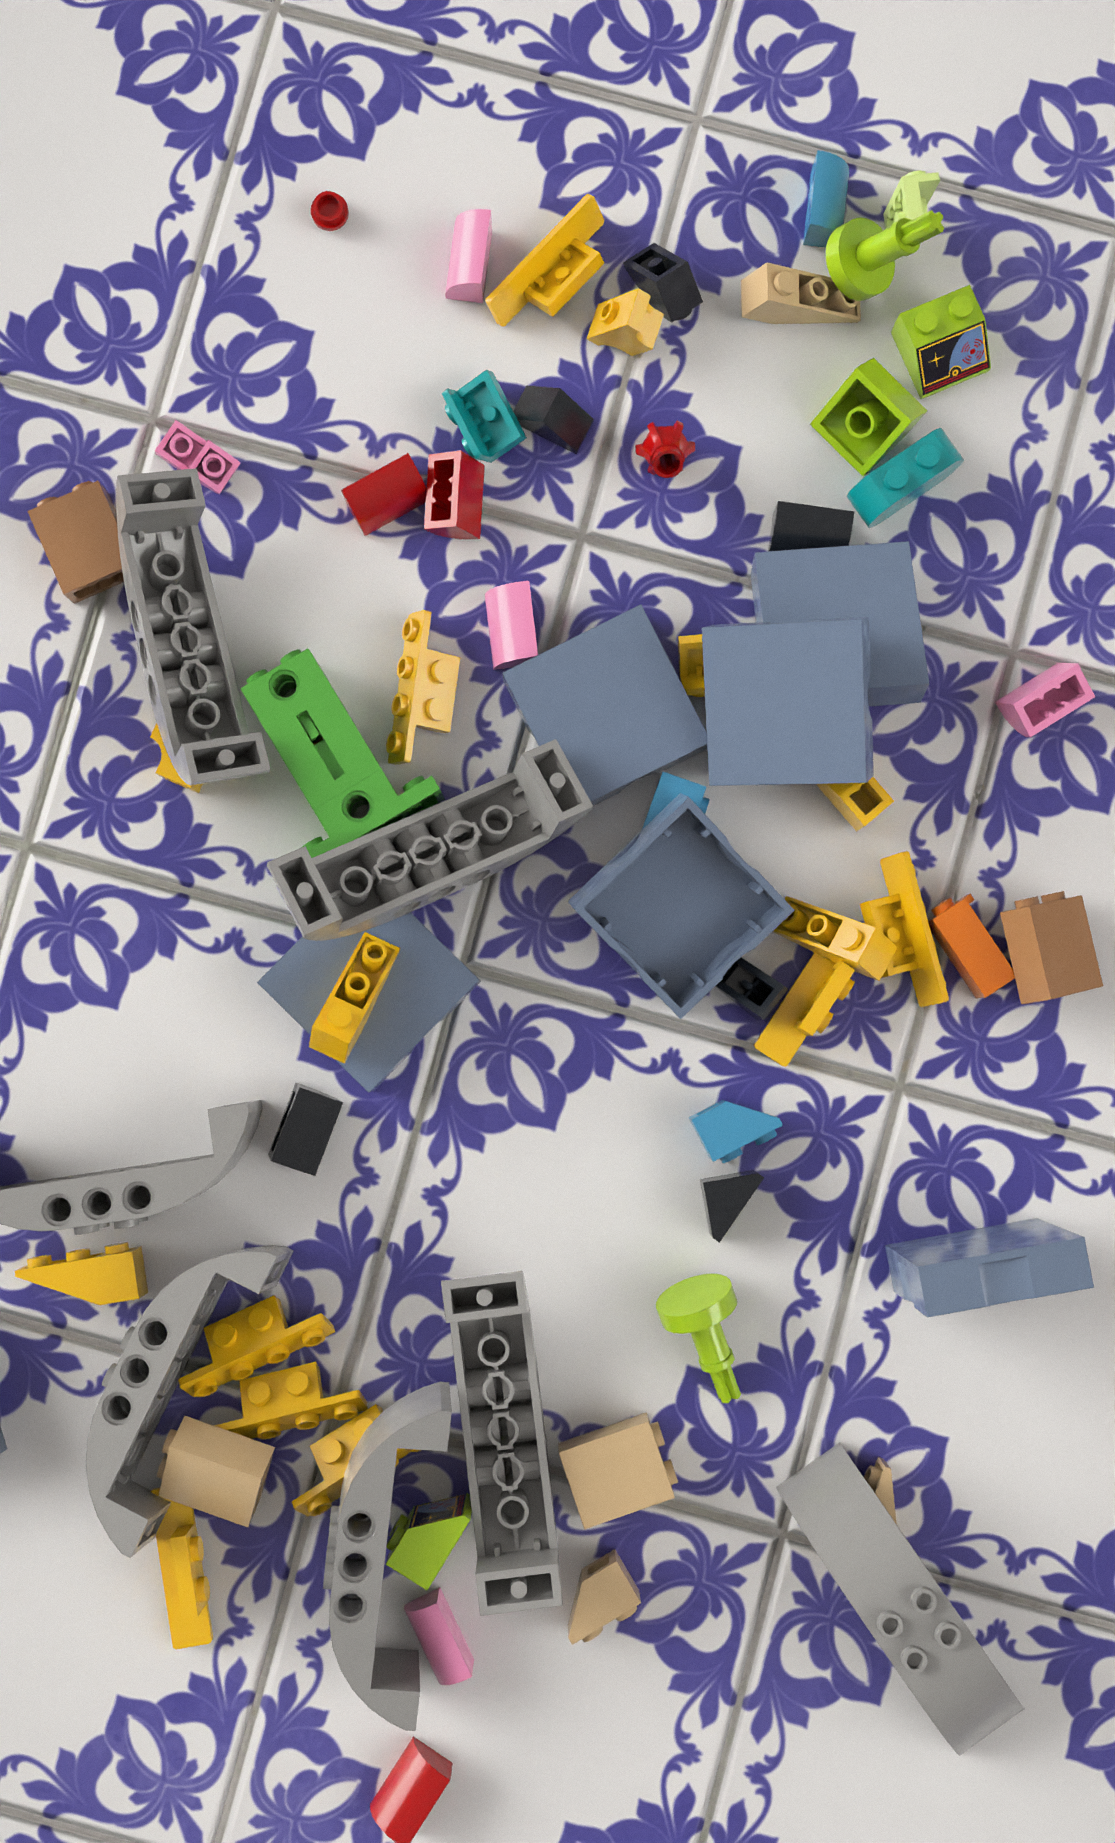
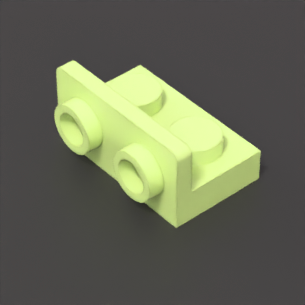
[883,170,940,229]

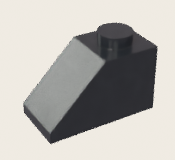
[623,243,703,323]

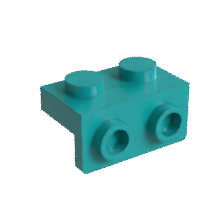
[442,369,527,463]

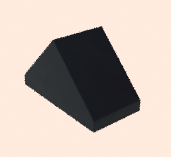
[513,386,594,454]
[715,957,788,1020]
[700,1170,764,1243]

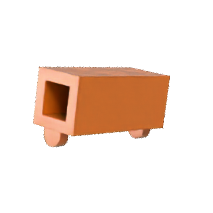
[928,893,1015,999]

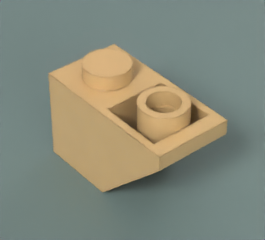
[568,1549,641,1645]

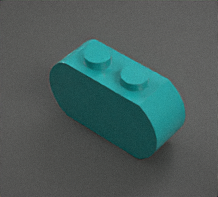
[846,428,964,528]

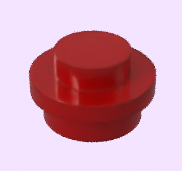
[311,191,349,231]

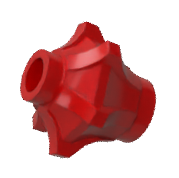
[635,420,695,478]

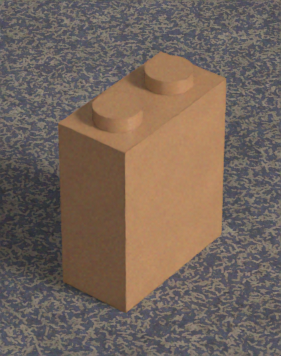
[27,481,124,604]
[1000,891,1103,1004]

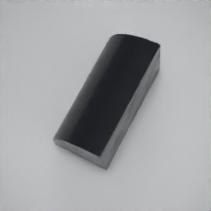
[768,501,855,552]
[268,1083,343,1176]

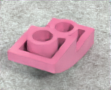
[155,420,241,495]

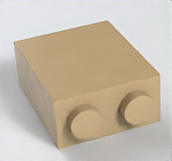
[558,1412,679,1530]
[156,1416,275,1527]

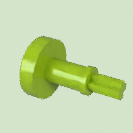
[826,210,944,301]
[656,1274,741,1403]

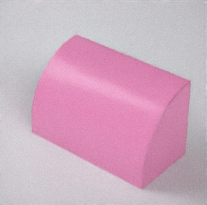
[445,209,492,303]
[485,581,538,670]
[995,662,1095,737]
[404,1587,474,1685]

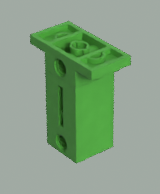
[240,648,445,858]

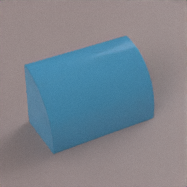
[803,150,849,247]

